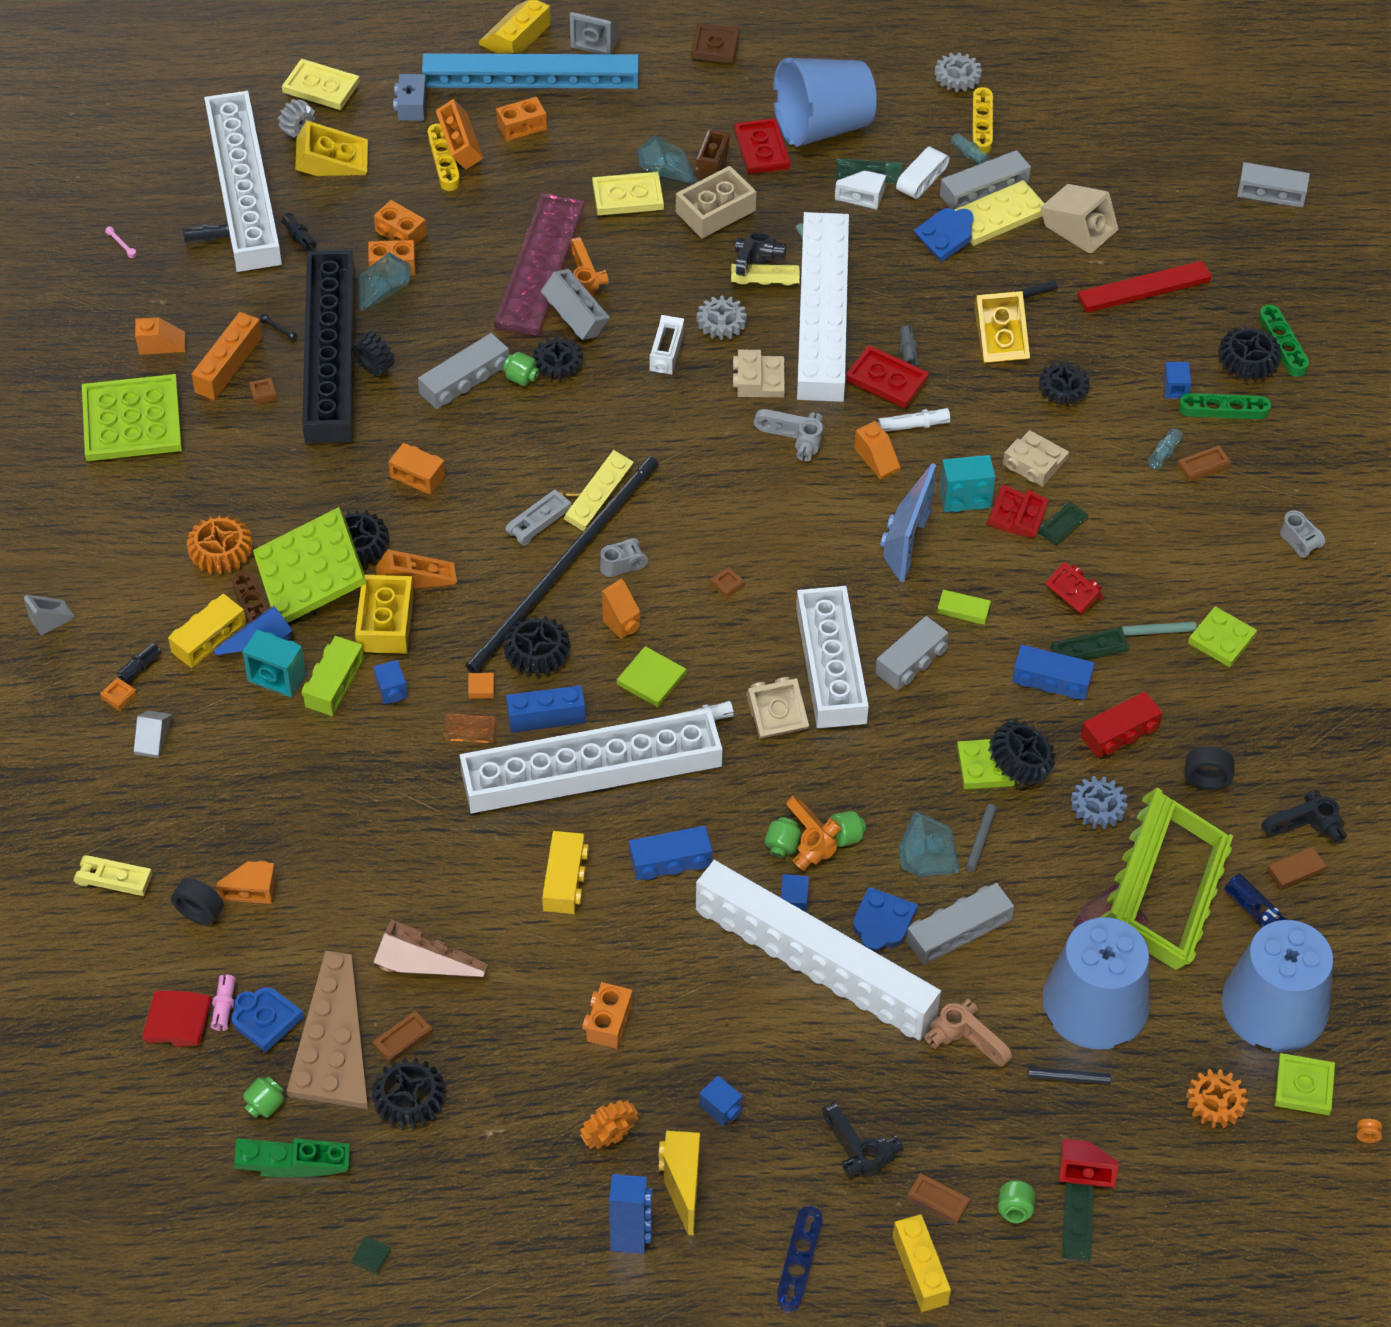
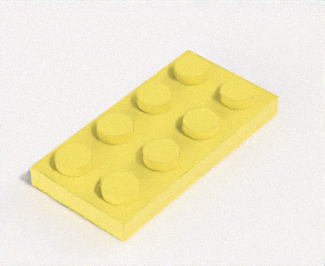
[955,180,1045,246]

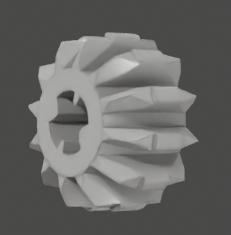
[278,99,315,137]

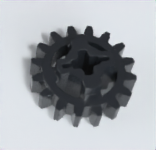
[533,336,583,381]
[1039,361,1090,406]

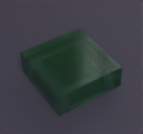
[352,1236,391,1275]

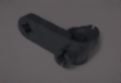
[735,233,787,276]
[1261,789,1347,844]
[822,1102,903,1178]

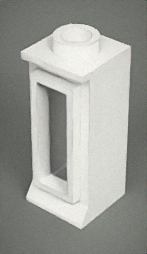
[650,315,684,374]

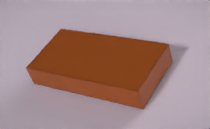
[1177,445,1231,482]
[1267,847,1327,890]
[373,1010,433,1064]
[907,1173,970,1225]

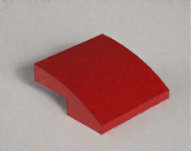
[986,484,1049,537]
[142,991,212,1047]

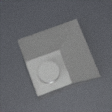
[570,12,619,54]

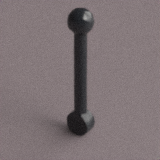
[260,314,297,340]

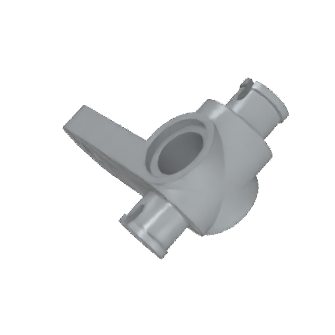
[754,409,824,461]

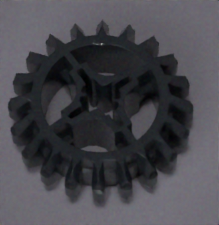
[1218,325,1282,382]
[344,509,390,569]
[503,615,571,678]
[988,720,1056,786]
[371,1057,446,1130]

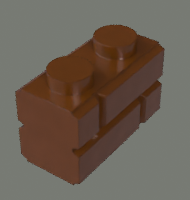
[696,129,730,179]

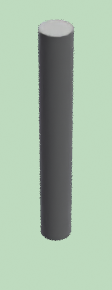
[965,804,997,872]

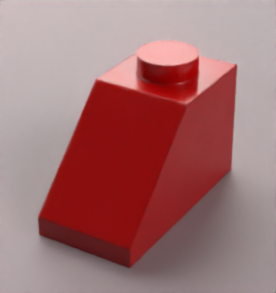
[1059,1138,1119,1188]

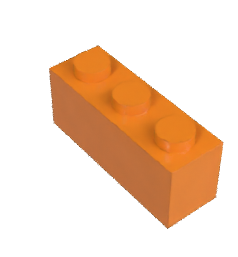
[436,99,483,170]

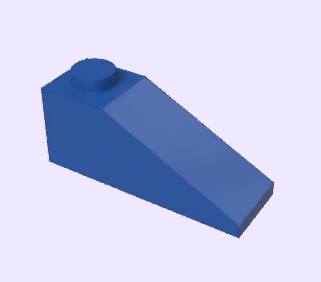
[214,605,293,655]

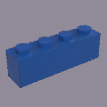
[609,1174,652,1254]

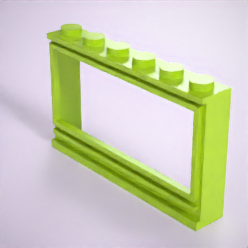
[1099,788,1233,970]

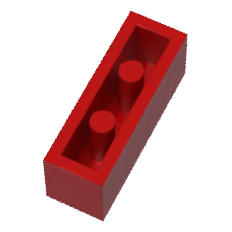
[1080,691,1163,758]

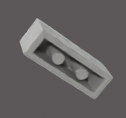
[1237,162,1310,207]
[541,269,610,340]
[875,616,949,691]

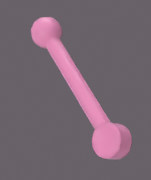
[105,227,136,258]

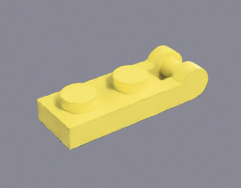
[73,856,152,896]

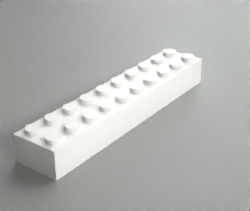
[204,91,282,272]
[797,212,849,402]
[460,708,722,813]
[696,860,941,1041]

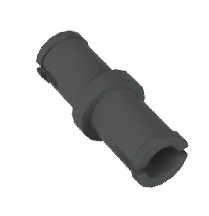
[899,325,919,367]

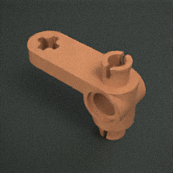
[924,999,1012,1066]

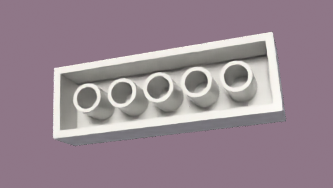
[796,586,869,728]

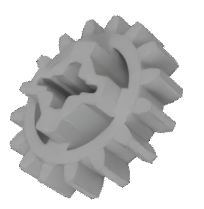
[935,52,982,92]
[697,296,747,340]

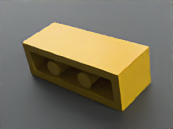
[168,594,246,668]
[542,831,589,914]
[893,1214,951,1312]

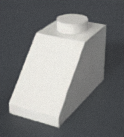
[835,171,886,209]

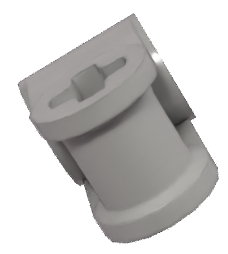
[1280,510,1325,558]
[600,538,648,577]

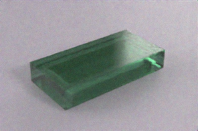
[1038,502,1088,547]

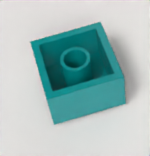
[939,455,995,512]
[242,630,306,698]

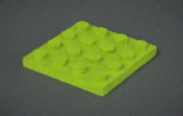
[82,374,182,461]
[253,507,367,623]

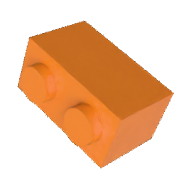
[388,443,445,495]

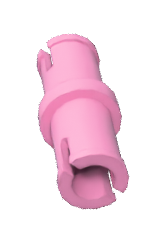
[210,974,236,1031]

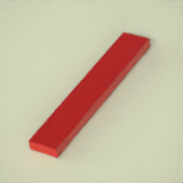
[1077,261,1212,313]

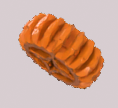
[186,514,253,575]

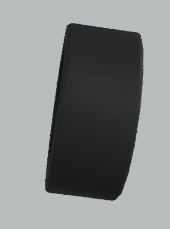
[1185,746,1235,790]
[171,878,224,925]

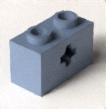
[393,74,427,121]

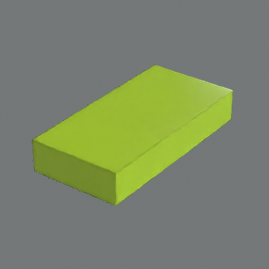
[937,590,991,625]

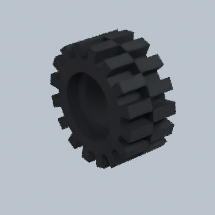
[352,331,395,376]

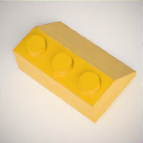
[479,0,550,54]

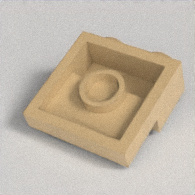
[733,350,785,397]
[1003,430,1069,487]
[746,677,809,739]

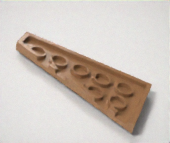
[287,951,368,1109]

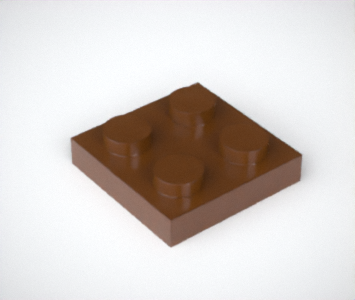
[691,23,739,63]

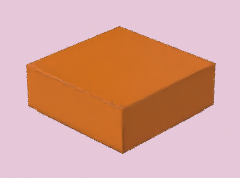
[468,673,494,699]
[100,677,137,711]

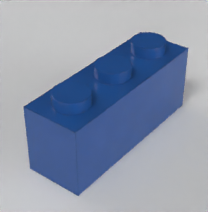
[1012,645,1095,700]
[506,685,586,733]
[629,826,713,880]

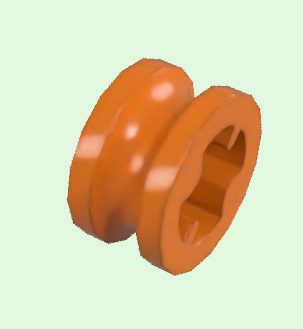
[1356,1119,1382,1143]

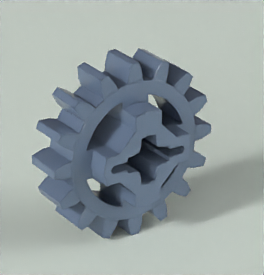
[1071,776,1128,829]

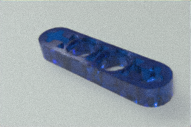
[777,1206,822,1312]

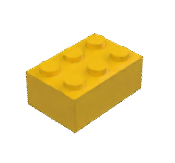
[355,575,414,654]

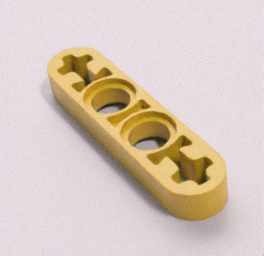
[972,87,993,154]
[428,124,460,191]

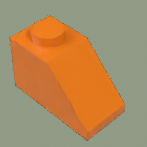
[135,317,186,355]
[854,421,900,480]
[602,579,640,639]
[217,861,277,904]

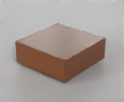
[249,377,277,405]
[710,567,745,599]

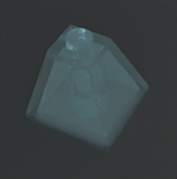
[637,134,696,184]
[359,252,410,311]
[898,811,960,877]

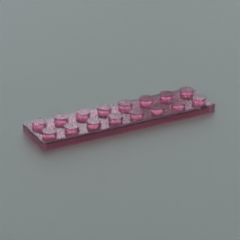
[494,193,585,336]

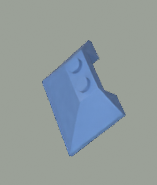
[881,464,936,582]

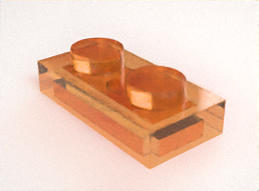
[443,714,496,743]

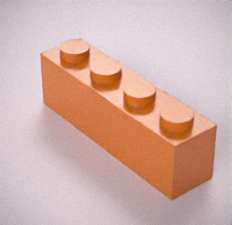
[192,312,262,400]

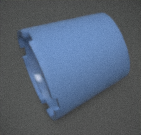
[773,58,877,147]
[1042,917,1150,1049]
[1222,920,1333,1052]

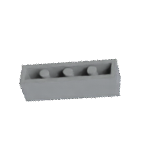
[940,150,1031,210]
[418,333,509,409]
[906,883,1014,965]

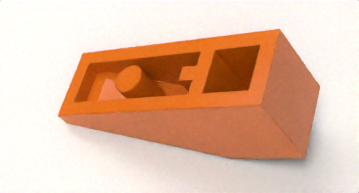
[376,549,457,589]

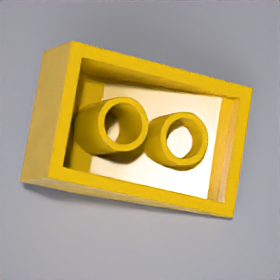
[295,120,368,176]
[974,291,1030,363]
[659,1131,700,1235]

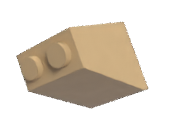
[1040,184,1119,253]

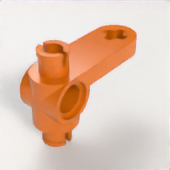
[570,237,609,296]
[786,795,843,871]

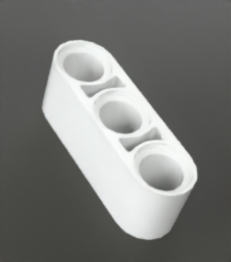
[896,147,949,199]

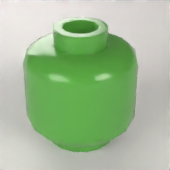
[503,352,539,386]
[831,811,866,847]
[764,817,802,858]
[243,1076,284,1118]
[998,1180,1035,1223]

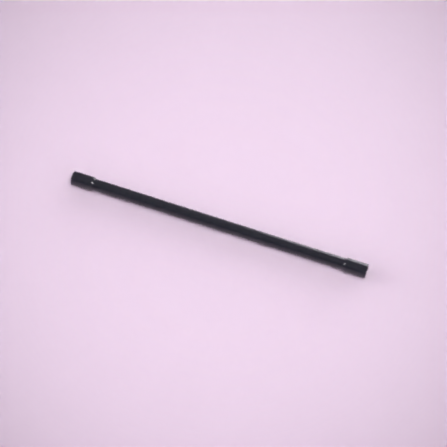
[465,456,658,673]

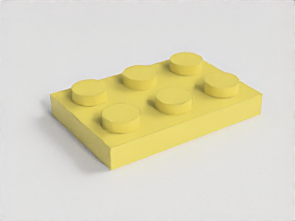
[282,59,360,110]
[592,172,664,215]

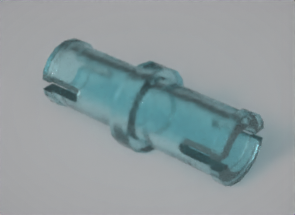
[951,133,990,165]
[1148,429,1182,469]

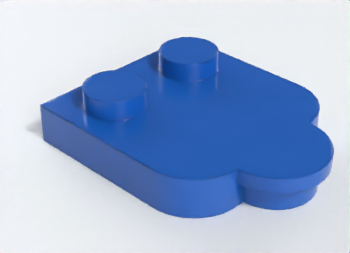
[914,208,974,262]
[853,887,918,952]
[232,987,304,1052]

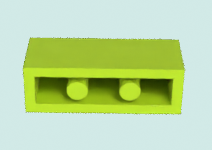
[302,636,364,716]

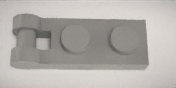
[505,489,571,546]

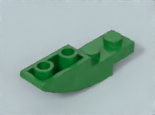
[233,1138,350,1177]

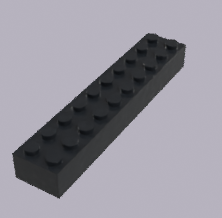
[302,250,355,443]

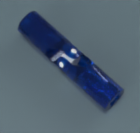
[1224,873,1289,927]

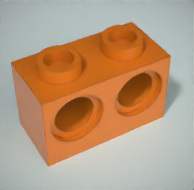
[496,97,547,141]
[374,200,427,246]
[368,240,416,277]
[583,982,633,1049]

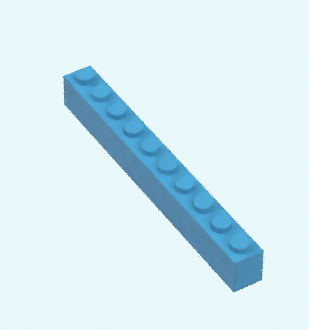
[422,54,638,88]

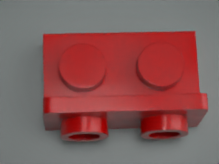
[1045,562,1104,615]

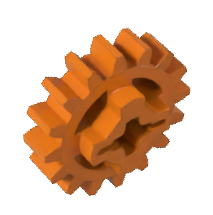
[1186,1069,1248,1128]
[580,1100,638,1149]

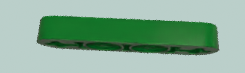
[1258,305,1309,377]
[1178,393,1271,419]

